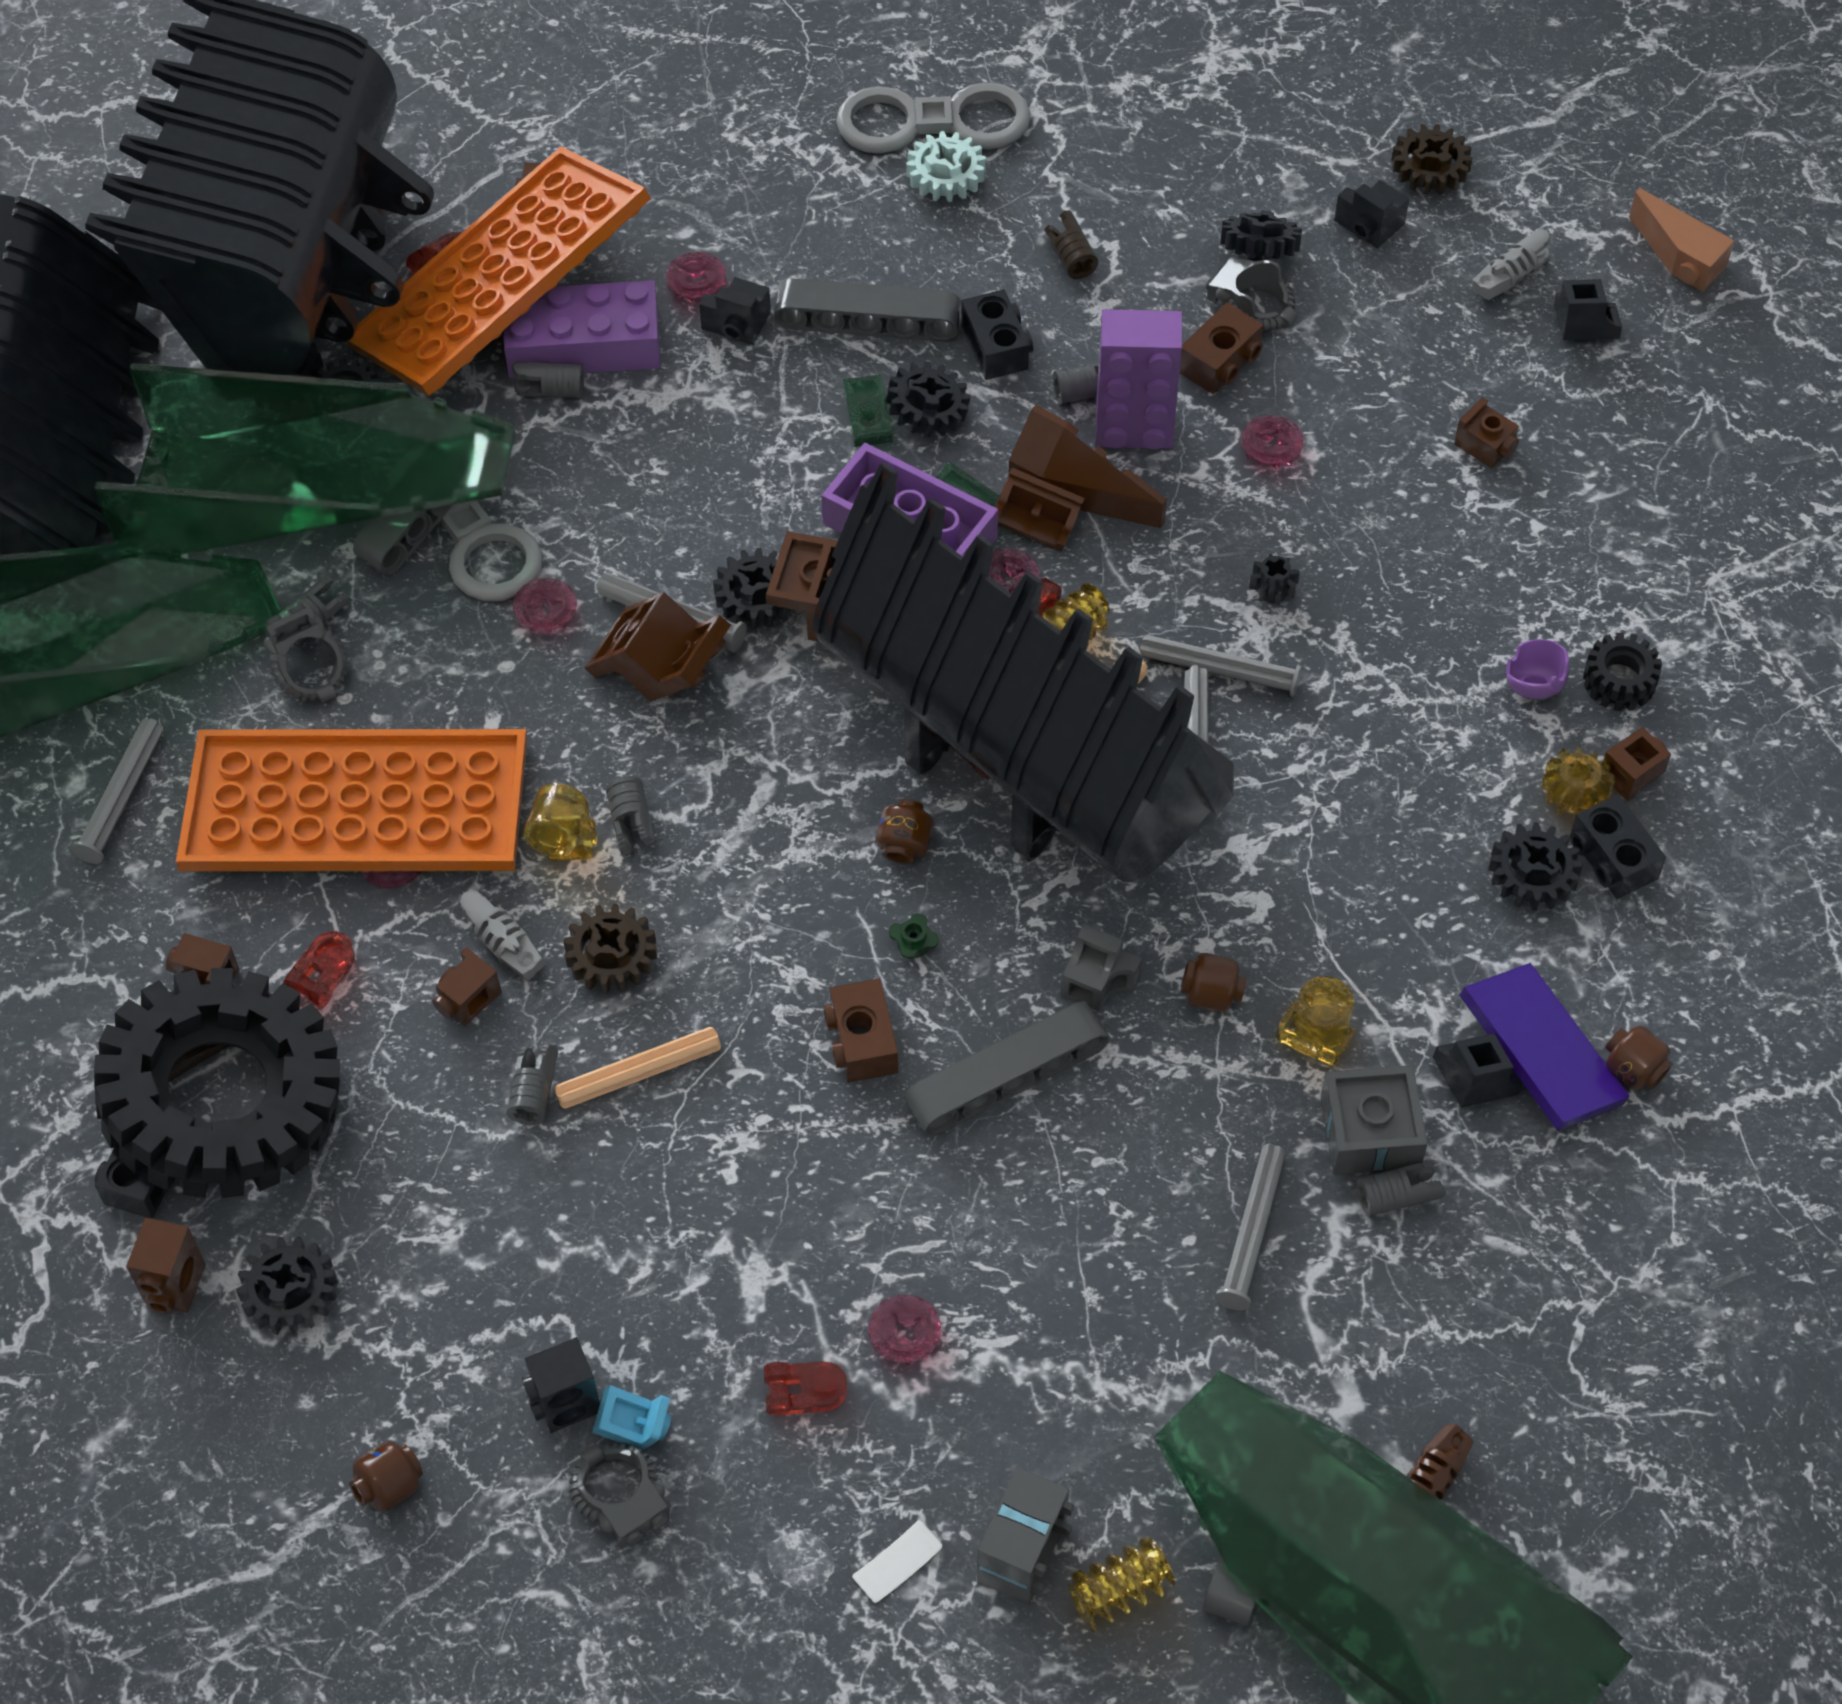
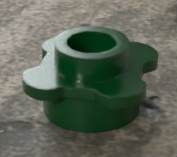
[889,913,939,959]

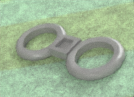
[836,82,1031,154]
[390,447,543,602]

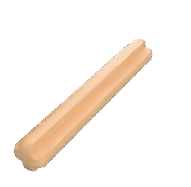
[555,1027,721,1109]

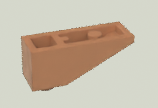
[1629,188,1735,292]

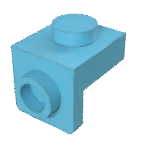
[592,1385,671,1451]

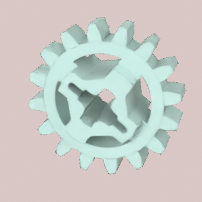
[906,131,986,202]

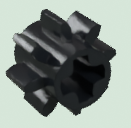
[1249,554,1300,605]

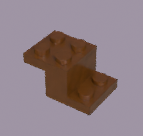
[766,531,838,642]
[584,592,731,701]

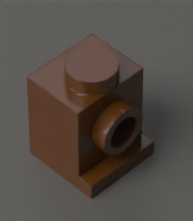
[1454,397,1519,468]
[1599,726,1671,802]
[166,933,239,985]
[432,947,502,1026]

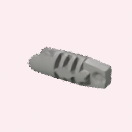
[1472,229,1550,300]
[459,890,546,980]

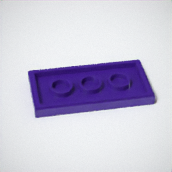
[1459,963,1630,1131]

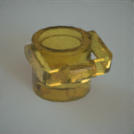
[523,783,598,861]
[1276,976,1357,1065]

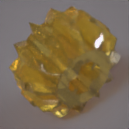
[1541,745,1615,817]

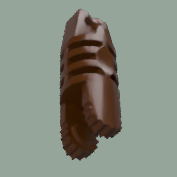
[1384,1424,1473,1531]

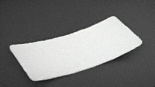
[852,1520,942,1603]

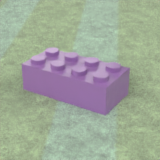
[504,280,661,378]
[1095,309,1182,449]
[821,442,998,557]

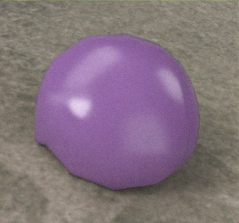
[1506,639,1570,700]

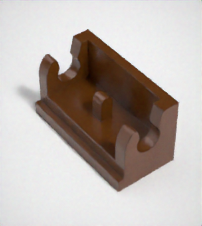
[995,468,1084,552]

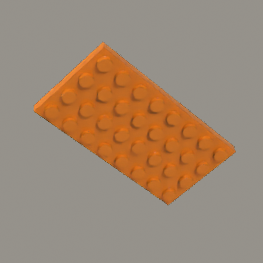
[346,146,651,396]
[176,729,528,872]

